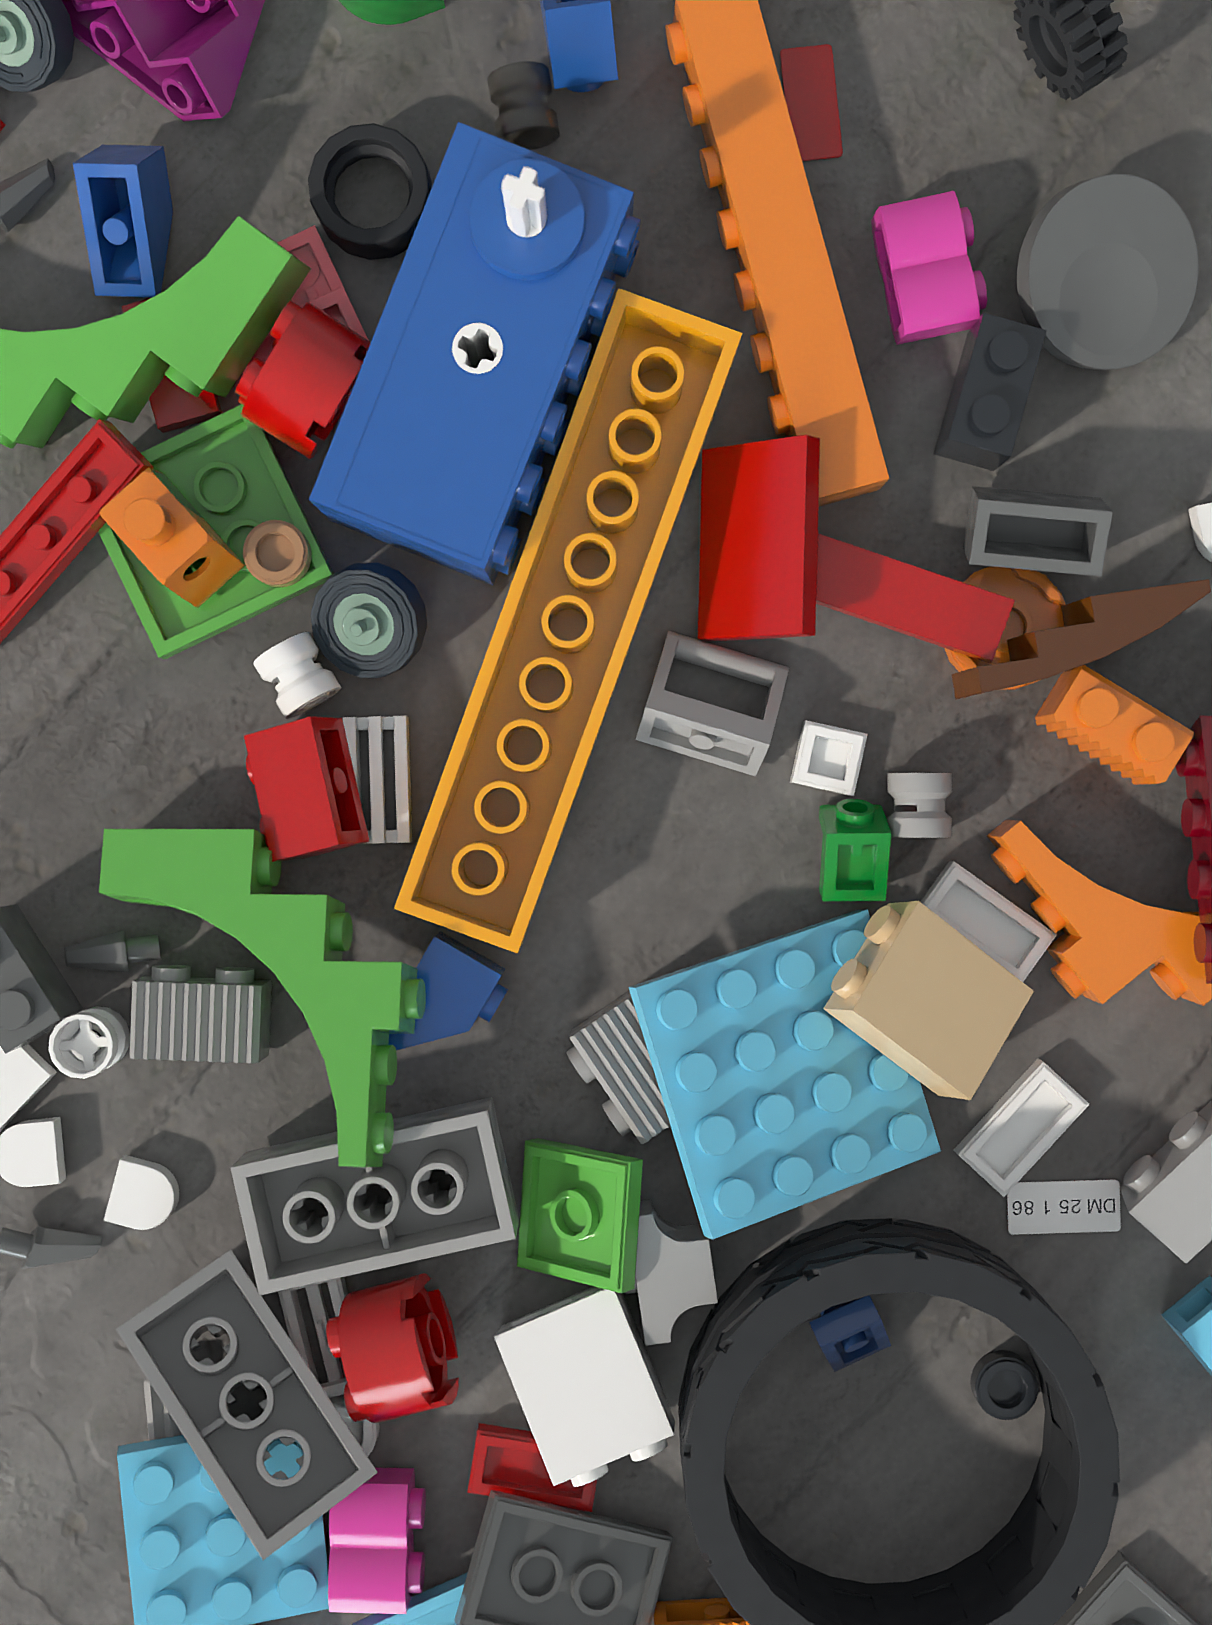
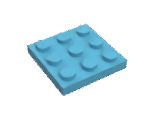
[117,1435,329,1625]

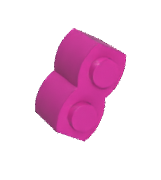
[871,191,987,345]
[328,1468,426,1614]

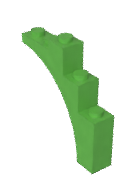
[0,216,311,449]
[99,829,426,1167]

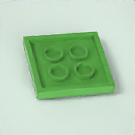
[98,404,334,659]

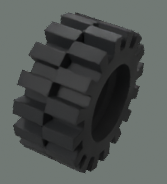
[1013,0,1128,100]

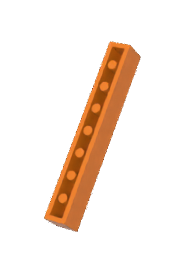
[665,0,890,507]

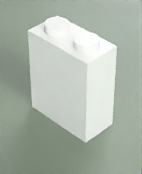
[494,1286,675,1487]

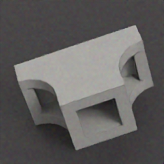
[625,1199,718,1346]

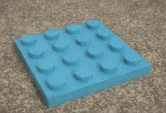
[628,909,941,1240]

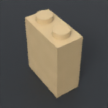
[823,901,1034,1100]

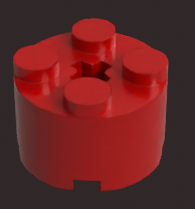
[235,300,371,459]
[326,1273,459,1423]

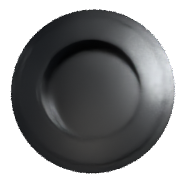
[971,1350,1038,1420]

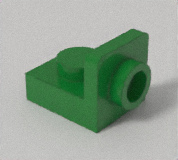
[819,799,891,901]

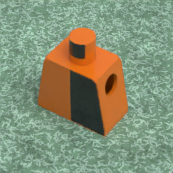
[99,468,245,608]

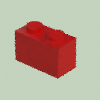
[244,716,370,862]

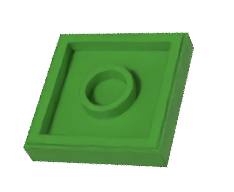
[517,1138,643,1293]

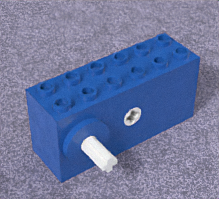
[309,122,641,585]

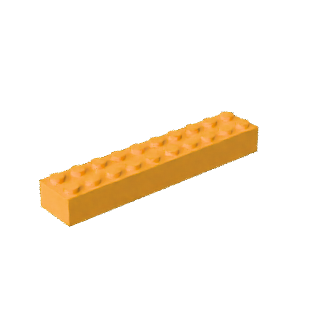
[394,288,742,954]

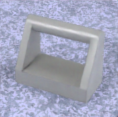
[635,630,789,776]

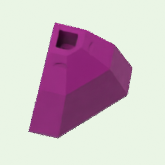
[62,0,265,121]

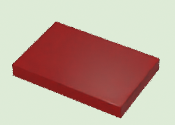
[698,434,820,641]

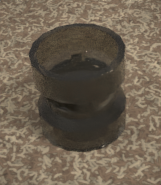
[487,61,560,150]

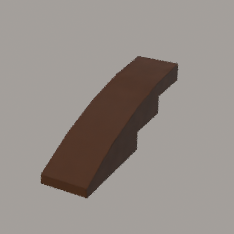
[951,579,1211,699]

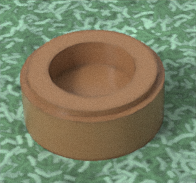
[243,520,312,587]

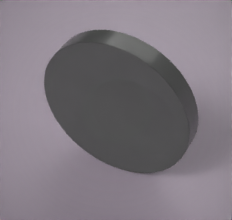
[1017,174,1199,370]

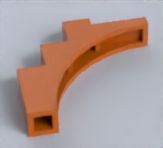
[986,820,1212,1006]

